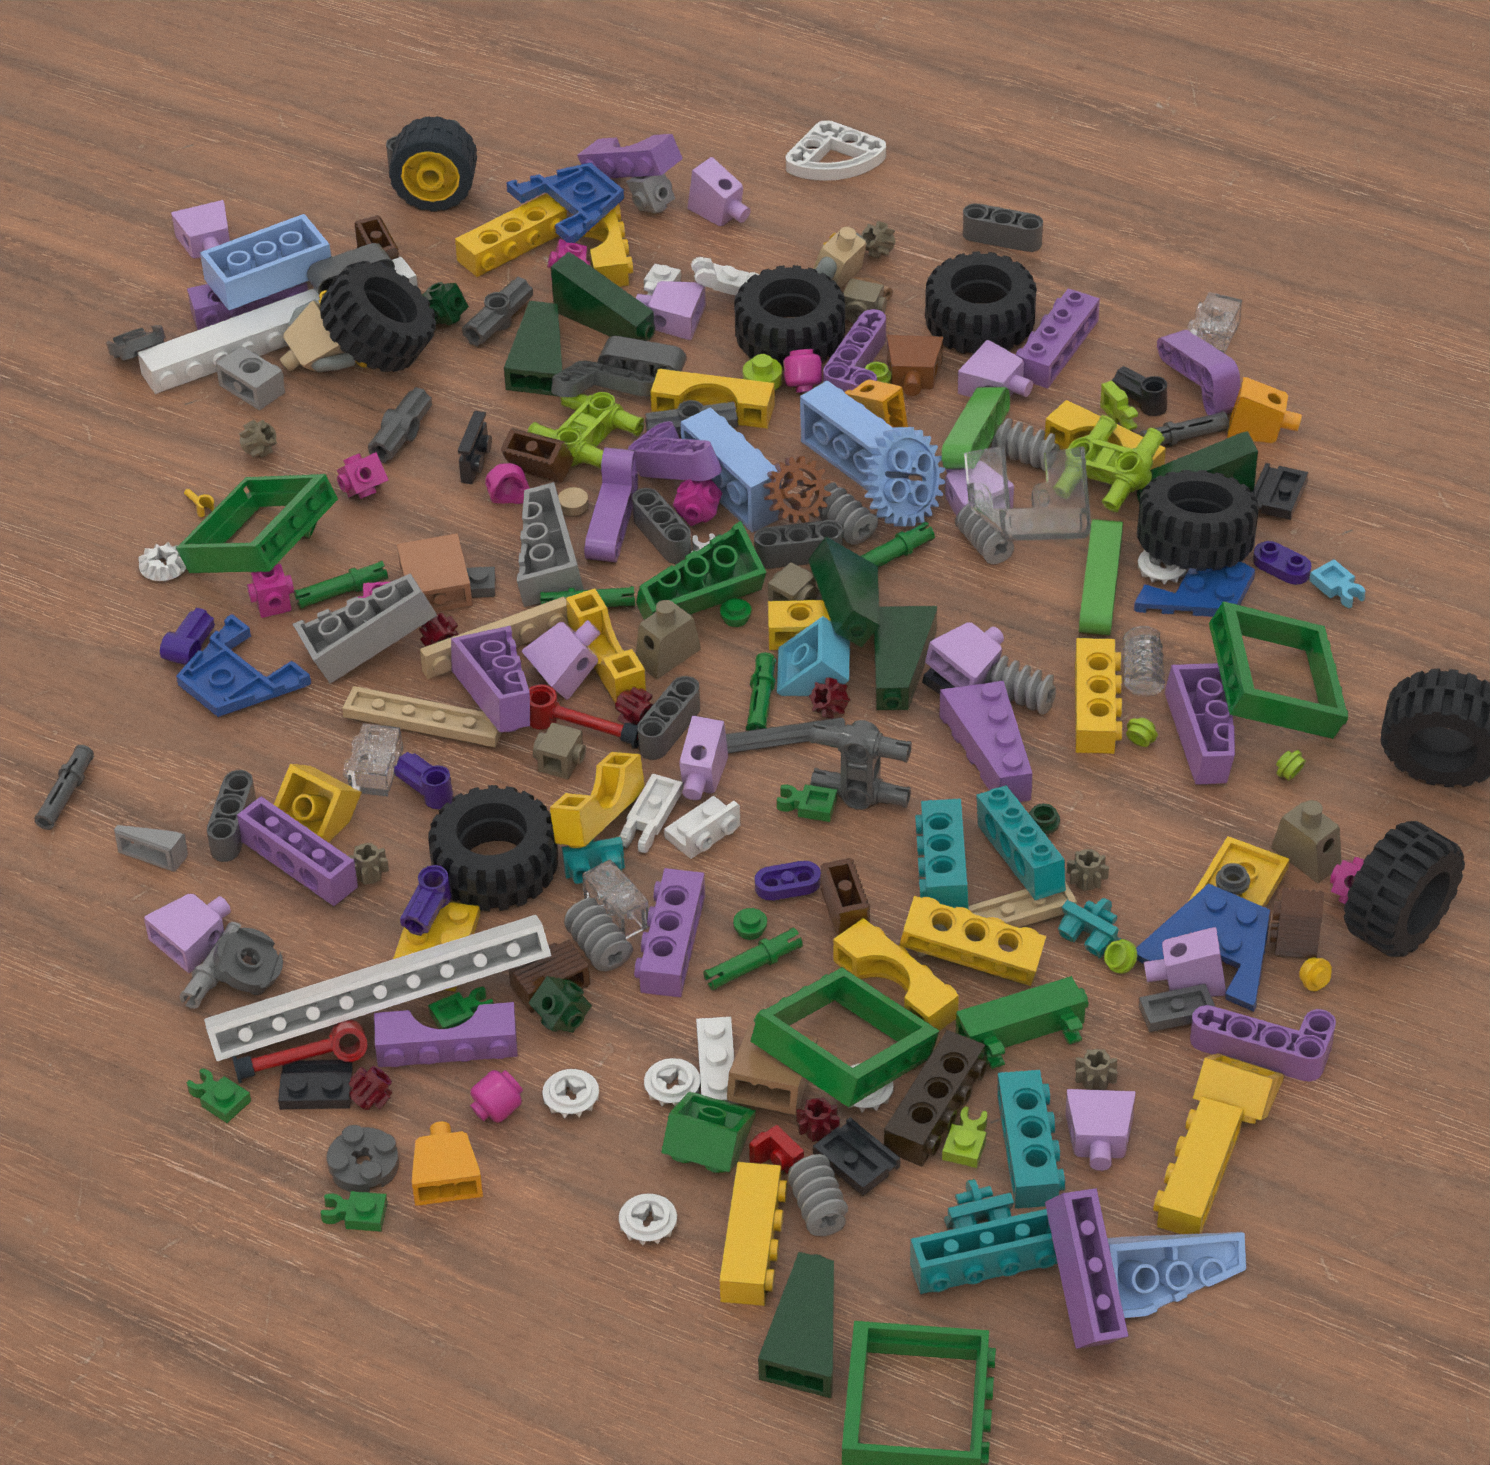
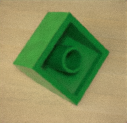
[661,1091,756,1173]

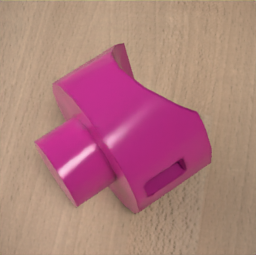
[485,463,530,504]

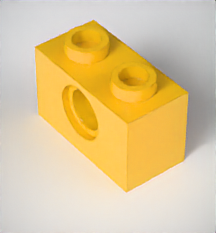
[768,600,831,650]

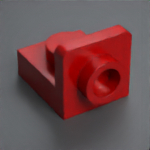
[749,1125,804,1174]

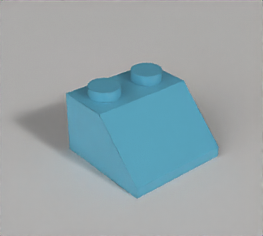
[777,616,850,696]

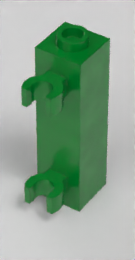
[956,976,1089,1069]

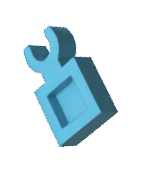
[1309,559,1366,608]

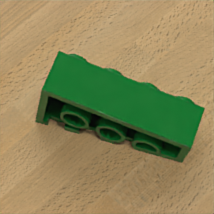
[636,521,767,620]

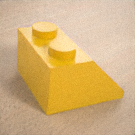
[273,764,362,843]
[1193,1053,1285,1124]

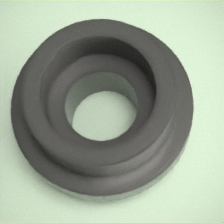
[1216,863,1250,895]

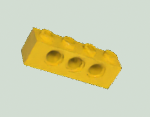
[455,193,567,277]
[1075,638,1122,754]
[899,896,1046,986]

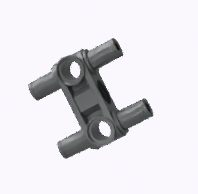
[810,720,912,810]

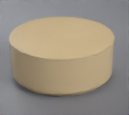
[558,487,589,516]

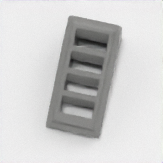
[114,825,188,872]

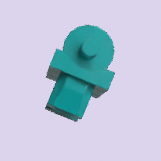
[562,837,625,884]
[1058,898,1121,958]
[944,1179,1014,1229]

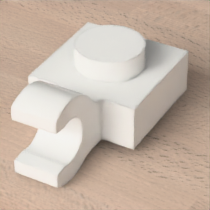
[644,264,681,296]

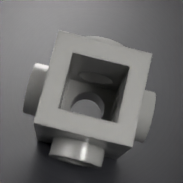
[626,173,675,214]

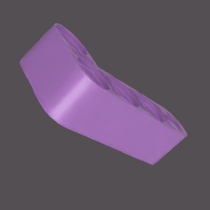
[823,309,886,392]
[1157,329,1241,415]
[628,421,722,481]
[584,447,638,562]
[1190,1005,1336,1082]

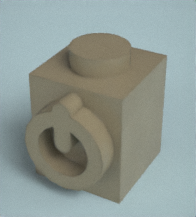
[843,278,887,324]
[768,562,820,601]
[533,723,586,779]

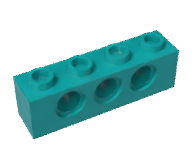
[976,785,1066,901]
[915,798,969,910]
[997,1070,1065,1209]

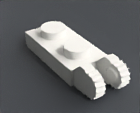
[691,257,759,296]
[619,774,683,853]

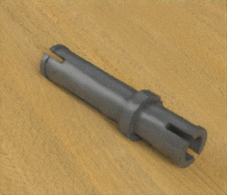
[1139,411,1229,446]
[34,744,95,830]

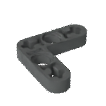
[551,361,655,397]

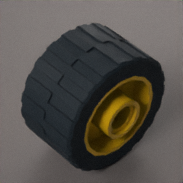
[389,116,477,212]

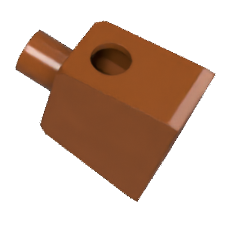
[887,335,943,396]

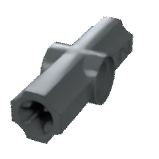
[462,277,533,347]
[368,387,432,463]
[645,400,738,437]

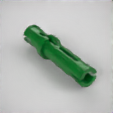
[861,522,935,568]
[294,560,388,609]
[540,586,635,607]
[746,652,776,731]
[703,927,803,991]

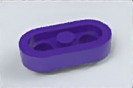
[1253,541,1312,585]
[754,861,821,900]

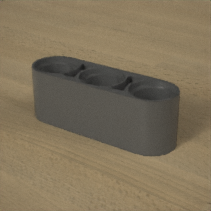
[962,203,1043,252]
[307,243,395,295]
[597,336,687,378]
[632,488,692,564]
[754,520,843,569]
[638,676,700,760]
[207,770,256,862]

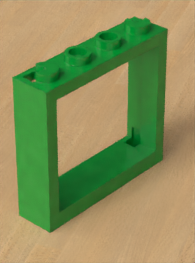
[176,474,338,573]
[1209,601,1348,739]
[750,967,939,1108]
[842,1321,996,1465]

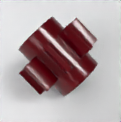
[419,612,459,647]
[809,677,851,719]
[615,687,653,726]
[348,1066,393,1110]
[796,1097,840,1142]

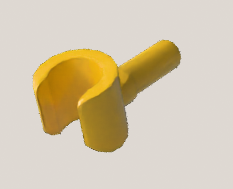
[184,489,214,517]

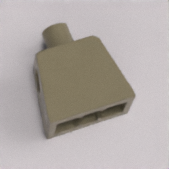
[636,600,701,679]
[1271,800,1341,883]

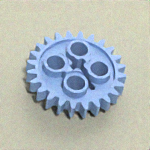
[862,427,945,527]

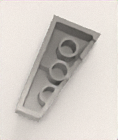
[517,482,584,607]
[293,573,437,684]

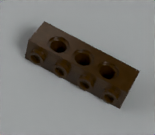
[884,1030,988,1167]

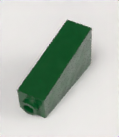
[551,252,655,341]
[504,300,562,397]
[1136,431,1258,504]
[809,537,880,648]
[874,606,937,710]
[758,1252,834,1398]

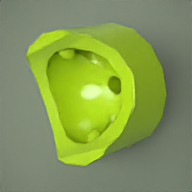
[743,354,783,390]

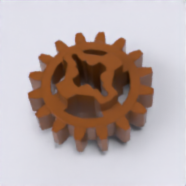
[763,456,831,524]

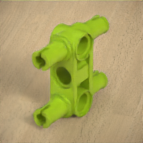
[527,392,645,469]
[1055,415,1165,513]

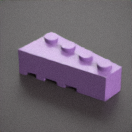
[451,626,530,732]
[1164,663,1235,784]
[939,681,1032,802]

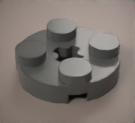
[106,325,166,360]
[213,928,283,995]
[326,1125,399,1192]

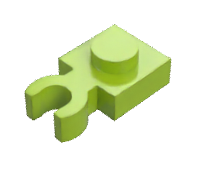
[1100,380,1138,431]
[942,1106,987,1168]

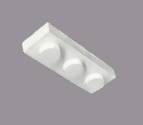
[696,1017,737,1105]

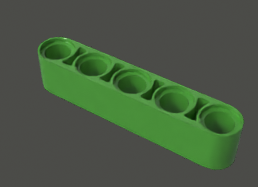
[942,387,1010,469]
[1079,519,1123,635]

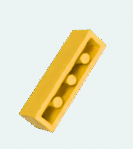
[1153,1097,1243,1234]
[719,1162,787,1306]

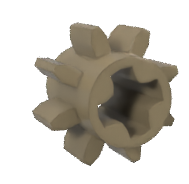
[861,221,896,258]
[239,420,277,458]
[349,843,389,885]
[1067,849,1109,891]
[1075,1049,1118,1090]

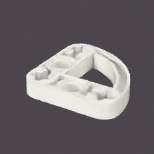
[786,120,886,181]

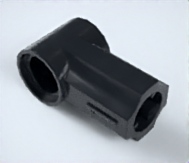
[1112,366,1167,416]

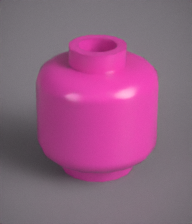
[783,349,823,393]
[470,1070,523,1123]

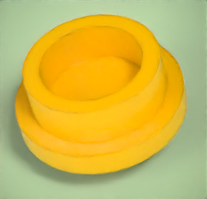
[1299,957,1332,991]

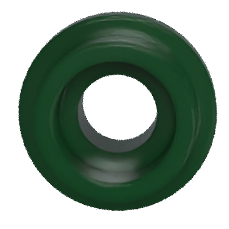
[1029,803,1060,834]

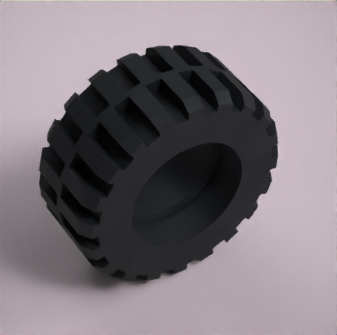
[925,251,1037,354]
[320,261,436,372]
[734,265,845,367]
[1136,470,1259,571]
[1380,668,1490,788]
[428,785,558,912]
[1344,821,1465,957]

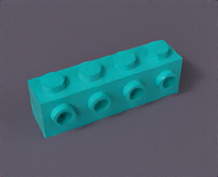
[910,1209,1058,1294]

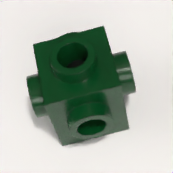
[422,282,469,325]
[529,976,592,1033]

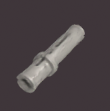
[179,922,241,1009]

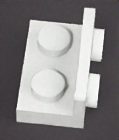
[664,796,740,859]

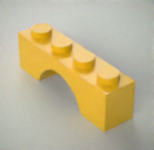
[583,204,633,287]
[650,369,775,429]
[1044,400,1166,470]
[566,588,646,703]
[550,752,645,848]
[833,918,959,1031]

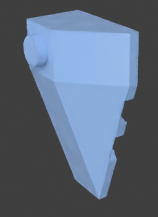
[1107,1232,1246,1318]

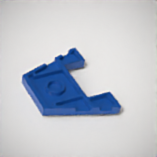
[506,162,624,243]
[1134,562,1255,617]
[176,614,311,717]
[1136,884,1271,1012]

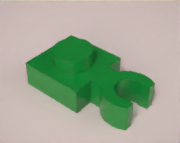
[776,784,837,822]
[428,986,494,1029]
[186,1068,251,1123]
[321,1191,388,1232]

